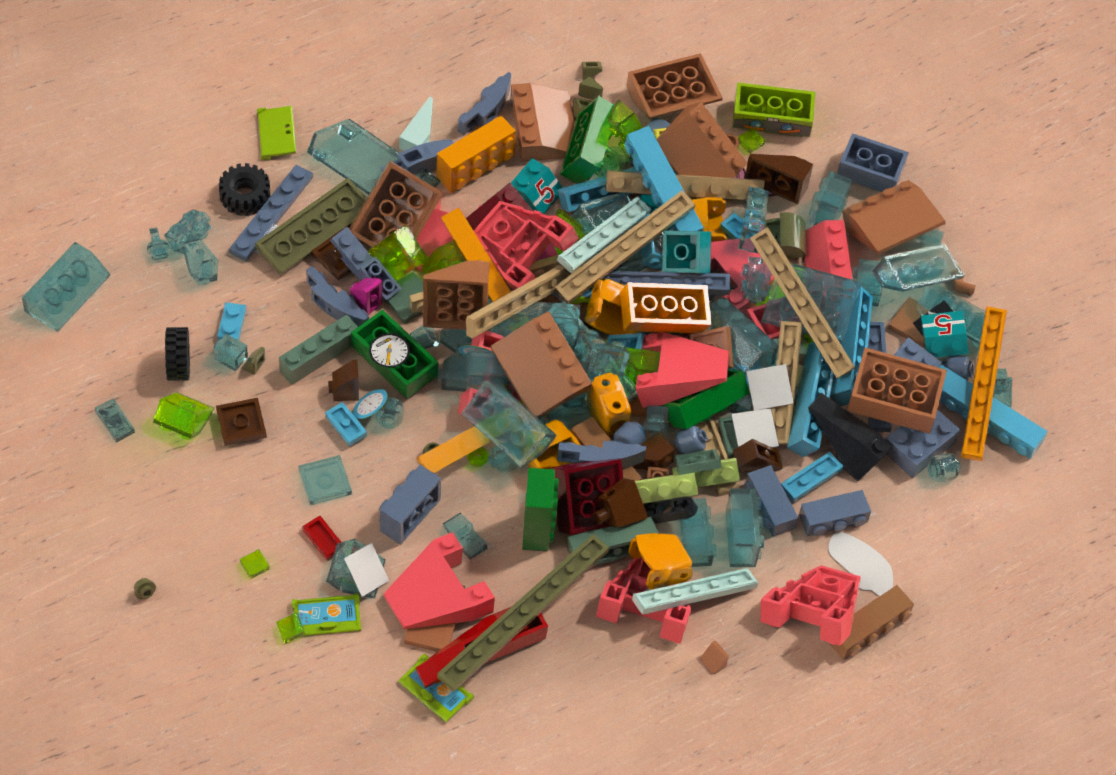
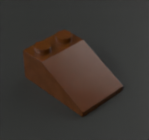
[745,154,813,205]

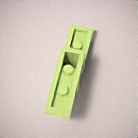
[635,458,740,503]

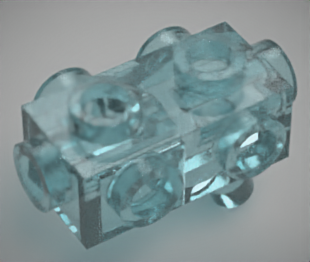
[164,209,211,254]
[740,256,772,303]

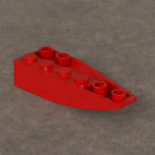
[415,607,549,688]

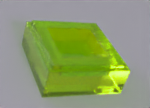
[738,128,765,154]
[240,549,270,579]
[276,613,305,643]

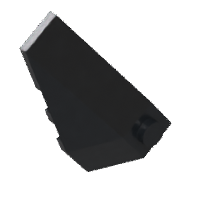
[808,393,891,481]

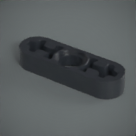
[643,496,698,524]

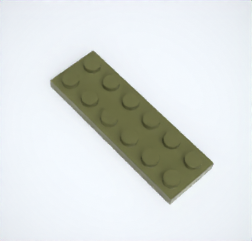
[254,178,367,276]

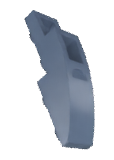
[458,72,511,136]
[381,140,454,174]
[330,227,402,301]
[306,266,369,327]
[557,441,646,469]

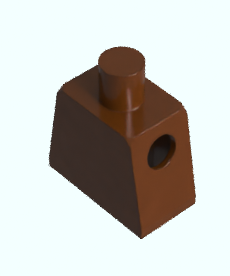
[593,478,648,527]

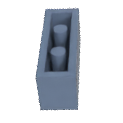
[744,465,798,536]
[799,490,871,536]

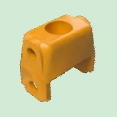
[692,197,727,242]
[585,279,638,335]
[587,373,631,438]
[517,420,580,469]
[628,533,693,590]

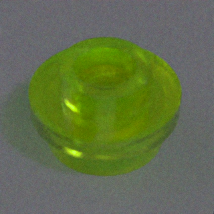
[467,447,489,467]

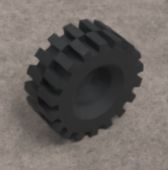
[219,163,271,216]
[165,327,190,381]

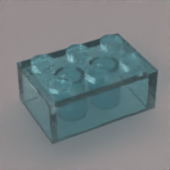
[726,489,764,567]

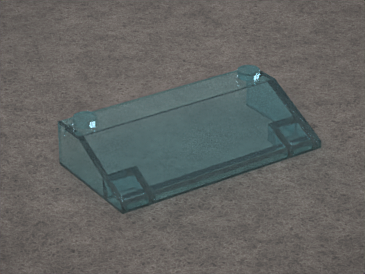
[307,119,440,195]

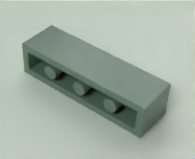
[279,314,358,385]
[568,517,659,566]

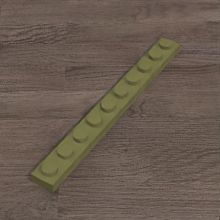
[437,534,609,692]

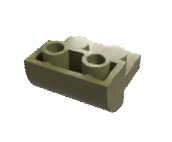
[762,212,806,259]

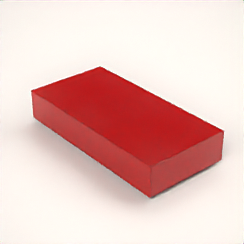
[302,516,345,561]

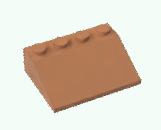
[626,53,723,120]
[510,83,575,162]
[656,102,747,199]
[349,160,443,264]
[842,180,946,255]
[423,260,489,330]
[490,311,592,419]
[847,347,947,434]

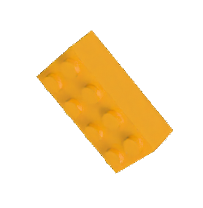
[436,116,516,193]
[620,283,711,333]

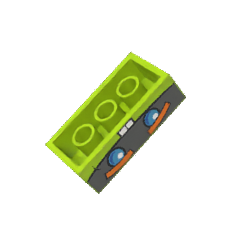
[732,82,816,137]

